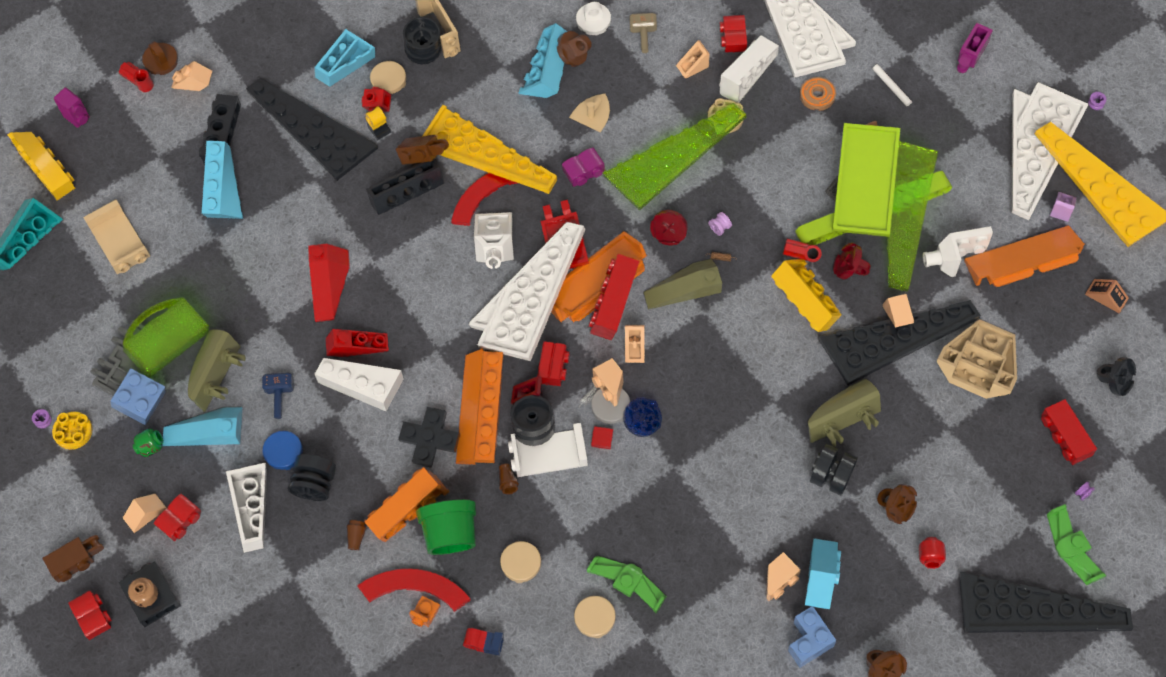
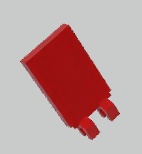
[540,200,589,269]

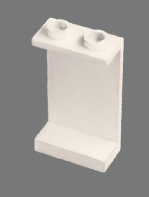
[508,423,588,477]

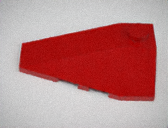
[308,244,350,322]

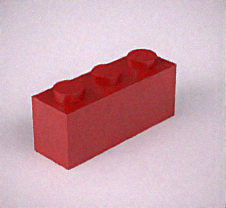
[1041,399,1097,465]

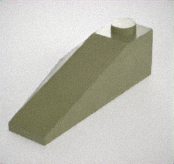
[643,259,722,310]

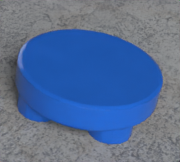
[262,431,303,470]

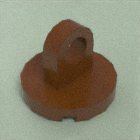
[557,31,592,67]
[142,41,178,75]
[877,484,917,524]
[867,650,907,677]

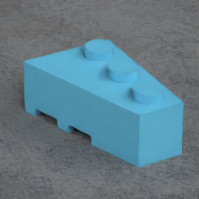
[314,29,375,87]
[805,539,841,609]

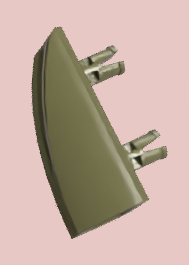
[188,330,246,412]
[808,379,881,446]

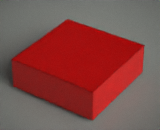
[591,426,614,450]

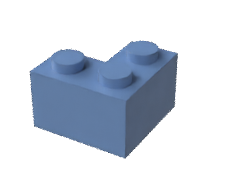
[788,606,836,668]

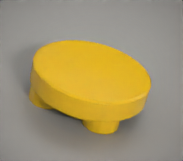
[52,411,93,450]

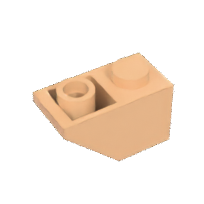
[172,61,212,91]
[592,358,623,407]
[766,552,800,601]

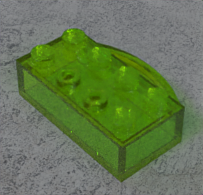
[123,298,209,378]

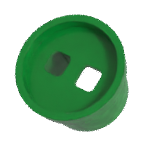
[416,500,476,555]

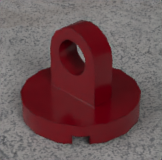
[650,210,688,246]
[833,242,871,280]

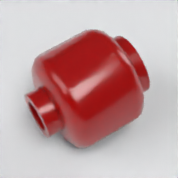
[918,537,946,569]

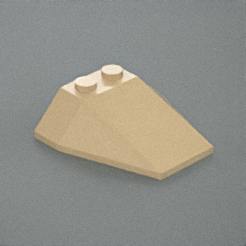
[937,319,1017,399]

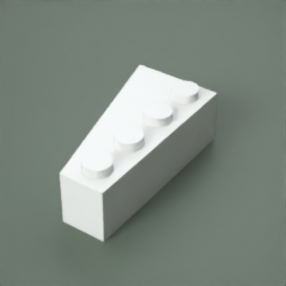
[719,36,779,103]
[315,358,404,411]
[226,463,267,553]

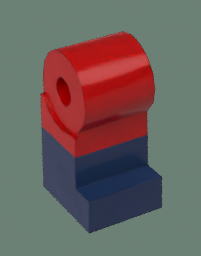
[463,628,504,656]

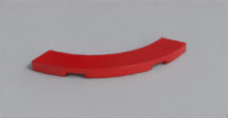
[451,173,517,226]
[357,569,471,612]

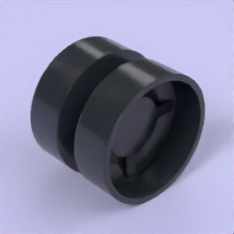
[810,444,858,496]

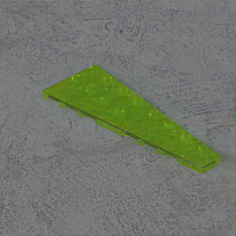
[602,103,746,211]
[887,141,938,291]

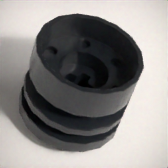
[403,17,441,65]
[287,454,336,501]

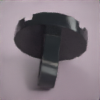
[1097,357,1136,396]

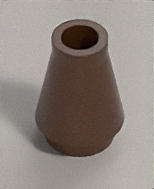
[499,464,519,494]
[347,520,366,551]

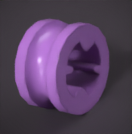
[1088,92,1107,110]
[32,409,52,429]
[1075,482,1095,501]

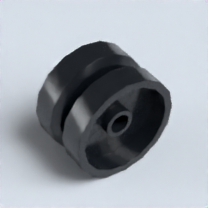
[510,395,555,446]

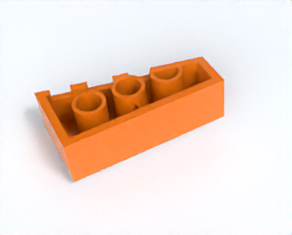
[365,467,450,542]

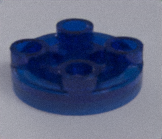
[623,398,662,437]

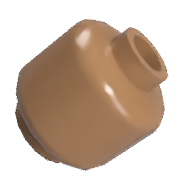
[128,578,158,607]

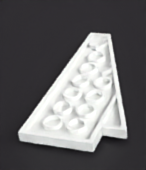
[764,0,856,78]
[1012,82,1088,220]

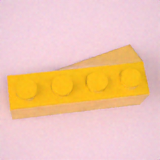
[7,132,75,200]
[771,259,842,332]

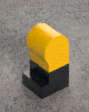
[365,106,391,140]

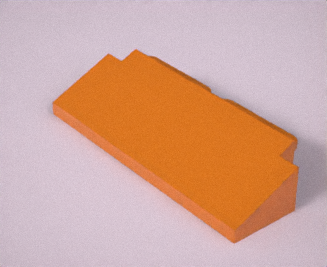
[964,225,1085,287]
[551,231,647,323]

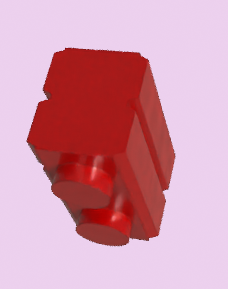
[538,342,570,386]

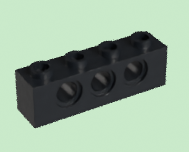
[199,94,241,164]
[366,160,444,215]

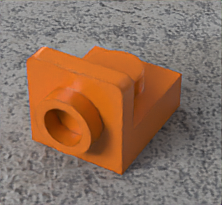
[409,595,441,628]

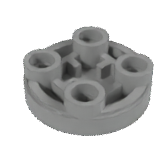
[591,389,630,424]

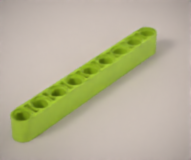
[795,171,952,245]

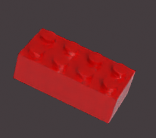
[589,254,640,341]

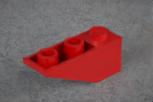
[325,329,389,357]

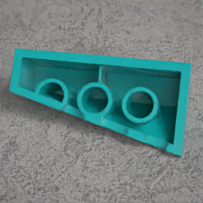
[0,198,63,270]

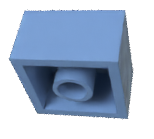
[110,369,165,425]

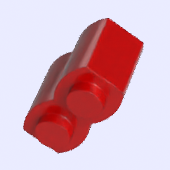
[720,15,747,53]
[154,494,201,541]
[68,590,112,640]

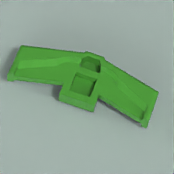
[1047,504,1107,585]
[587,556,667,613]

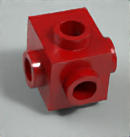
[361,87,391,112]

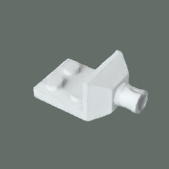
[474,212,514,269]
[923,226,993,277]

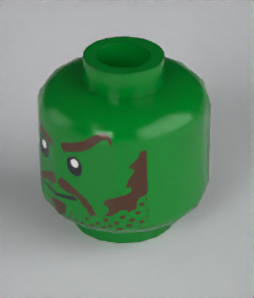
[133,428,164,457]

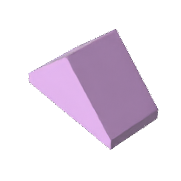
[1050,192,1077,222]

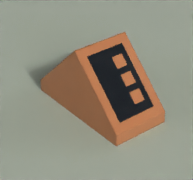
[1085,279,1129,313]

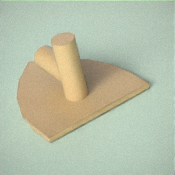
[569,94,610,133]

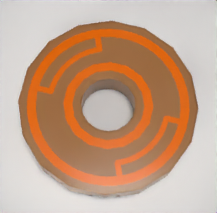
[800,77,836,111]

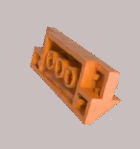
[456,348,503,465]

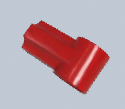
[119,62,154,92]
[783,239,822,262]

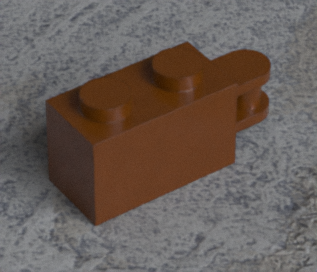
[396,135,449,165]
[42,535,104,583]

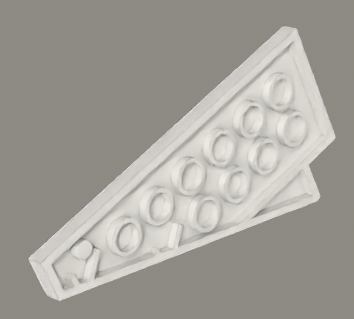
[469,222,585,361]

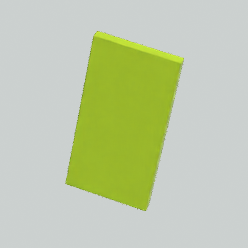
[833,123,900,237]

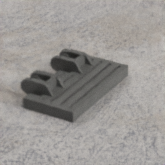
[90,320,167,396]

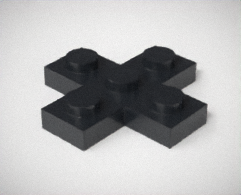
[398,407,460,468]

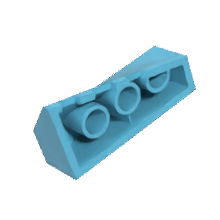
[518,23,568,98]
[202,141,243,219]

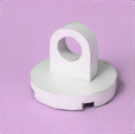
[576,2,611,35]

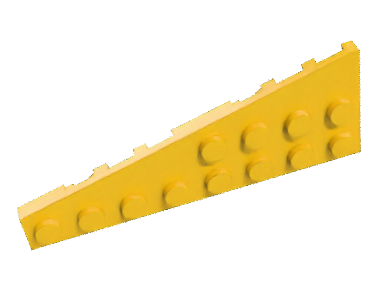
[423,105,557,194]
[1034,122,1166,247]

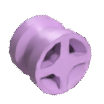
[708,212,732,236]

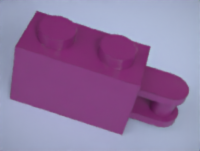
[957,23,993,73]

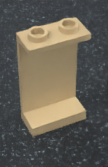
[415,0,461,58]
[83,200,150,275]

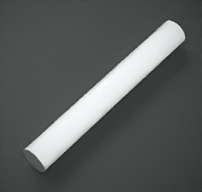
[872,64,912,106]

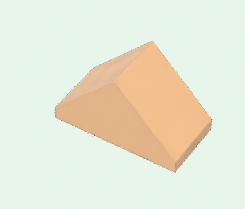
[676,40,709,78]
[883,294,914,327]
[625,325,644,363]
[123,494,167,533]

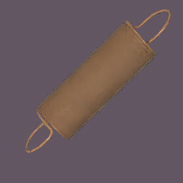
[705,252,737,262]

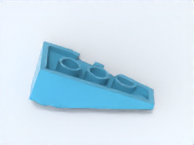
[162,407,243,446]

